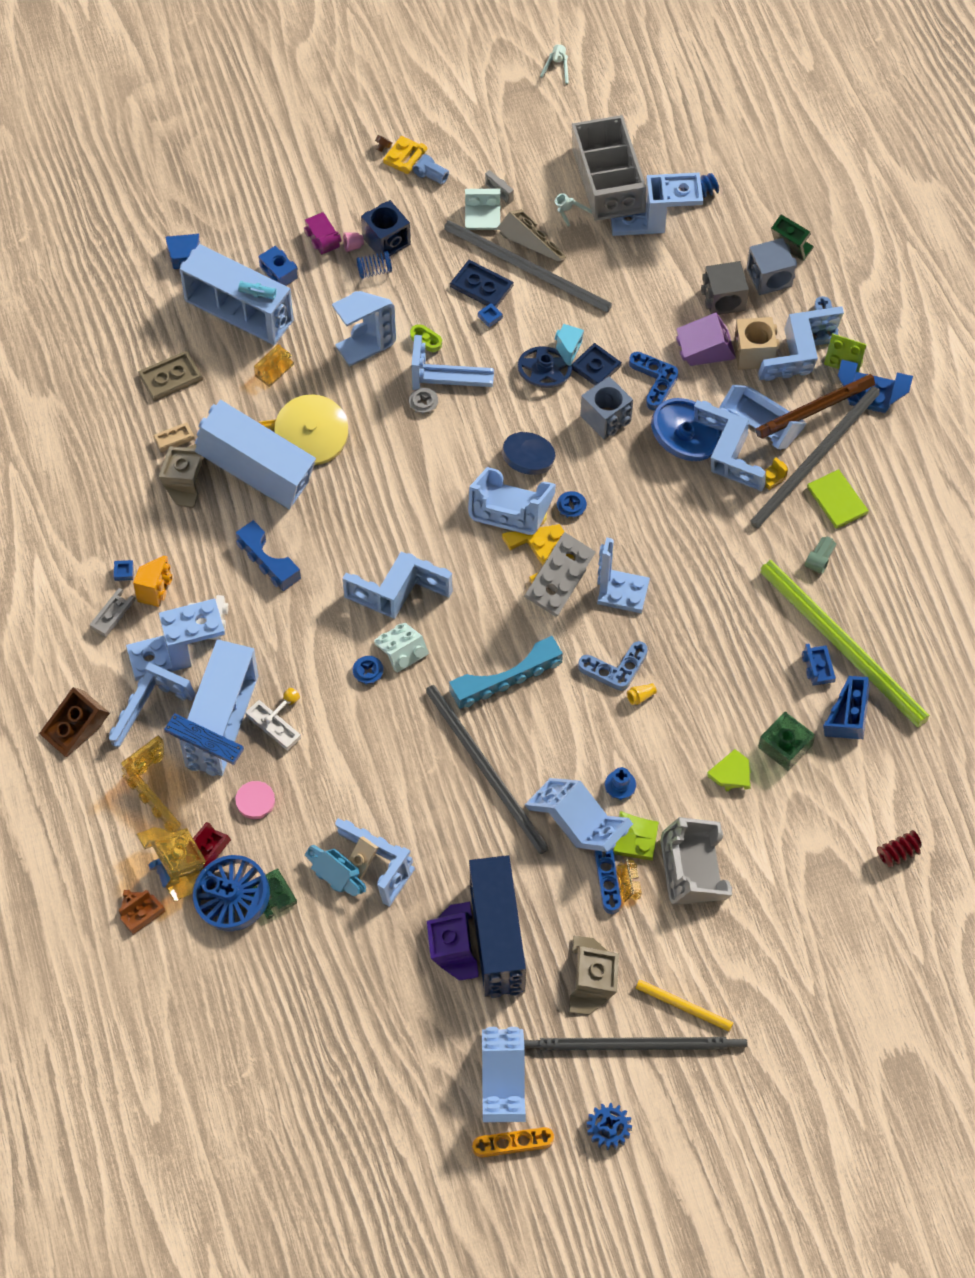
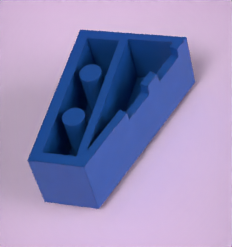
[823,676,870,740]

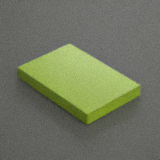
[807,469,869,529]

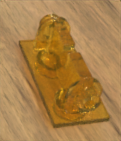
[617,857,642,902]

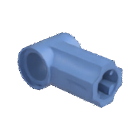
[412,154,449,184]

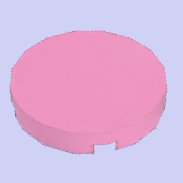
[235,781,275,819]

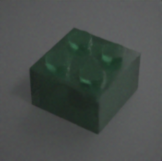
[758,712,815,771]

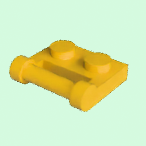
[383,136,428,174]

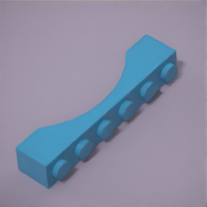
[449,636,563,709]

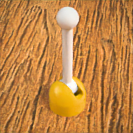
[264,688,300,724]

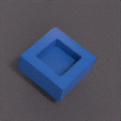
[478,303,503,328]
[114,560,134,581]

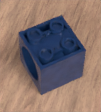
[361,200,411,260]

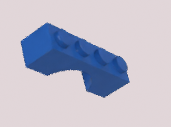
[236,520,301,591]

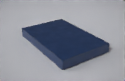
[450,259,514,308]

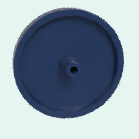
[502,432,556,475]

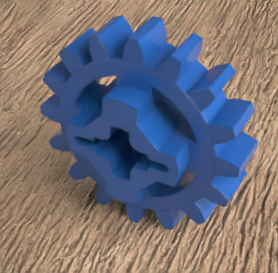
[586,1103,632,1150]

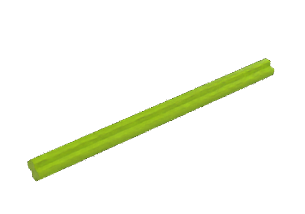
[760,560,930,728]

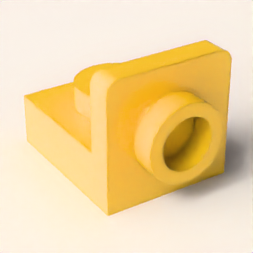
[764,457,788,491]

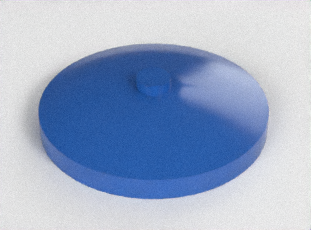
[651,398,722,461]

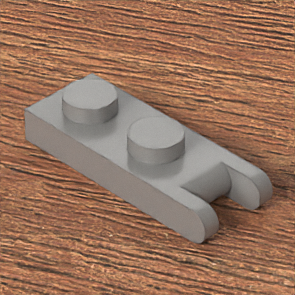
[90,588,136,637]

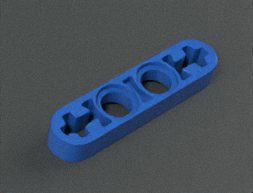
[594,849,621,914]

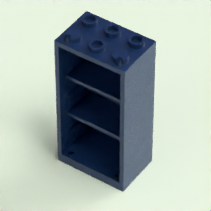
[469,855,526,998]

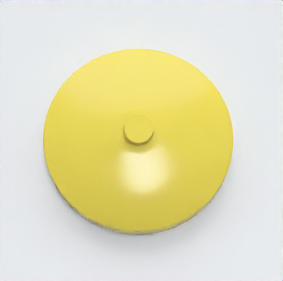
[275,395,348,465]

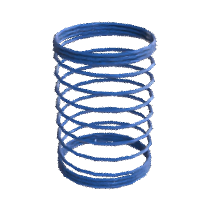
[356,251,392,279]

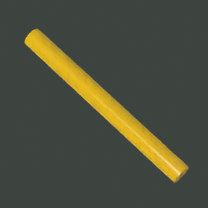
[636,980,733,1032]

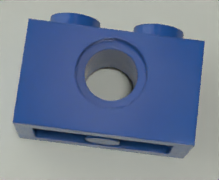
[258,245,298,286]

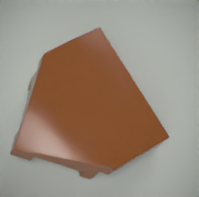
[119,890,166,935]

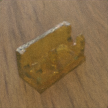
[254,344,294,387]

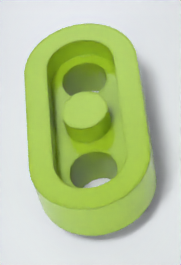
[410,324,442,352]

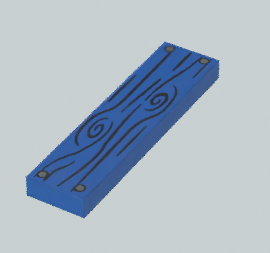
[164,713,244,765]

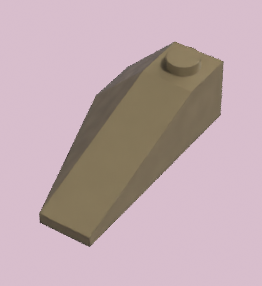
[497,209,566,262]

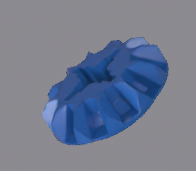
[557,491,587,518]
[353,656,383,685]

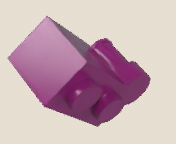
[304,212,342,255]

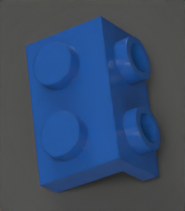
[802,643,836,686]

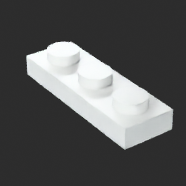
[245,700,301,751]

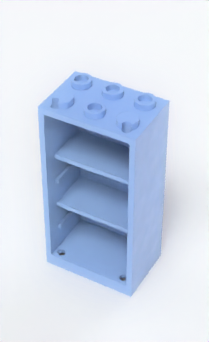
[179,244,294,346]
[195,399,316,510]
[179,639,259,776]

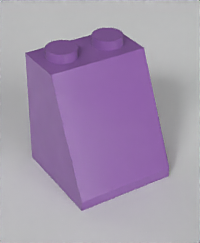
[676,313,736,366]

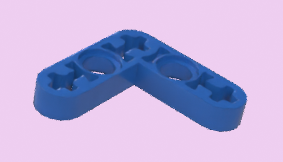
[629,352,678,410]

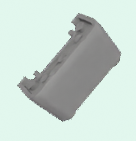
[660,817,732,905]

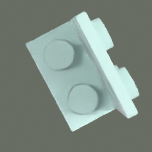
[465,189,500,230]

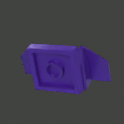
[427,901,479,980]

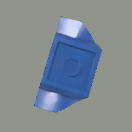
[838,360,913,413]

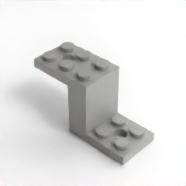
[524,532,596,617]

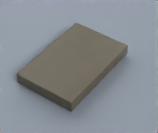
[138,350,203,401]

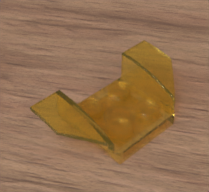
[136,827,206,902]

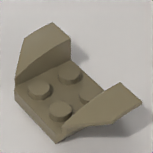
[159,444,207,508]
[569,935,619,1015]

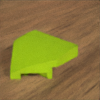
[707,749,751,792]

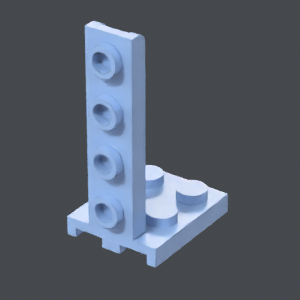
[411,335,494,390]
[597,537,650,613]
[109,662,196,747]
[335,818,415,907]

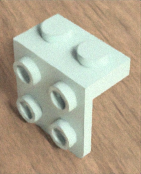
[374,623,429,673]

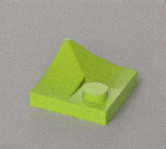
[613,811,659,861]

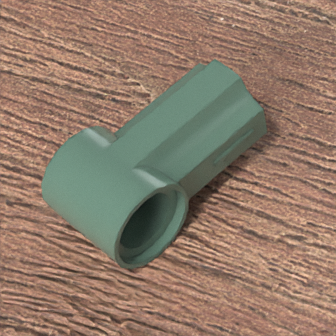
[804,536,837,574]

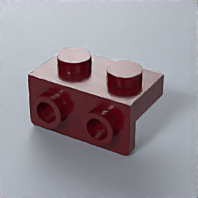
[183,822,231,869]

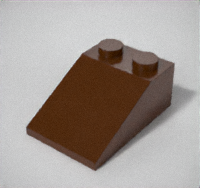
[39,687,110,757]

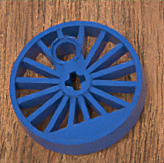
[193,855,270,931]

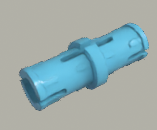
[238,281,277,300]

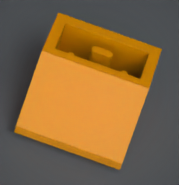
[133,555,173,607]

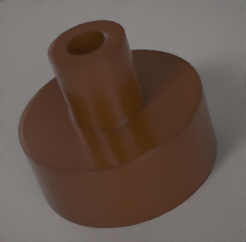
[375,135,393,152]

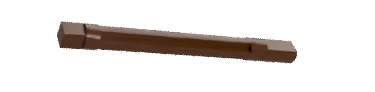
[755,374,875,439]

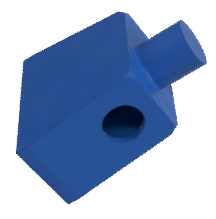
[165,233,200,269]

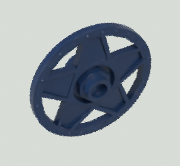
[518,346,572,388]

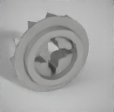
[409,388,438,414]

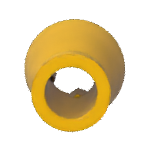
[627,683,657,705]

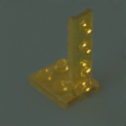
[121,735,181,837]

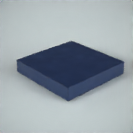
[571,343,622,386]

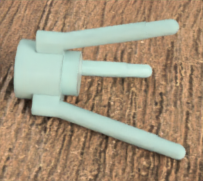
[540,44,569,84]
[555,193,592,227]

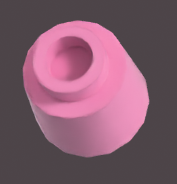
[343,232,364,252]

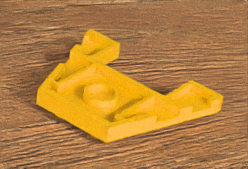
[502,524,575,584]

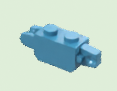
[305,845,366,896]

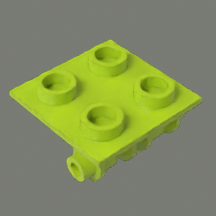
[824,333,867,372]

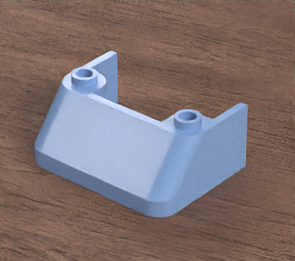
[332,291,396,367]
[719,385,807,450]

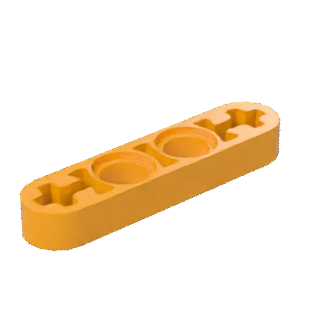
[472,1127,554,1158]

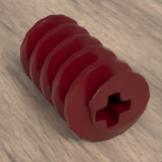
[877,830,922,868]

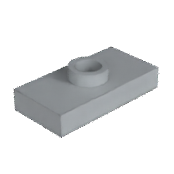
[485,170,514,204]

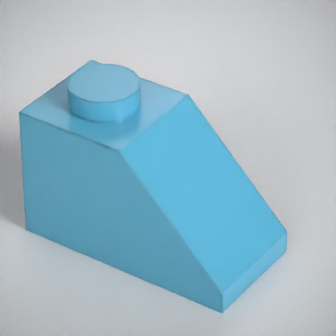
[555,324,584,366]

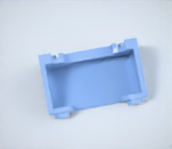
[468,467,556,535]

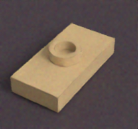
[153,422,195,453]
[348,836,379,880]

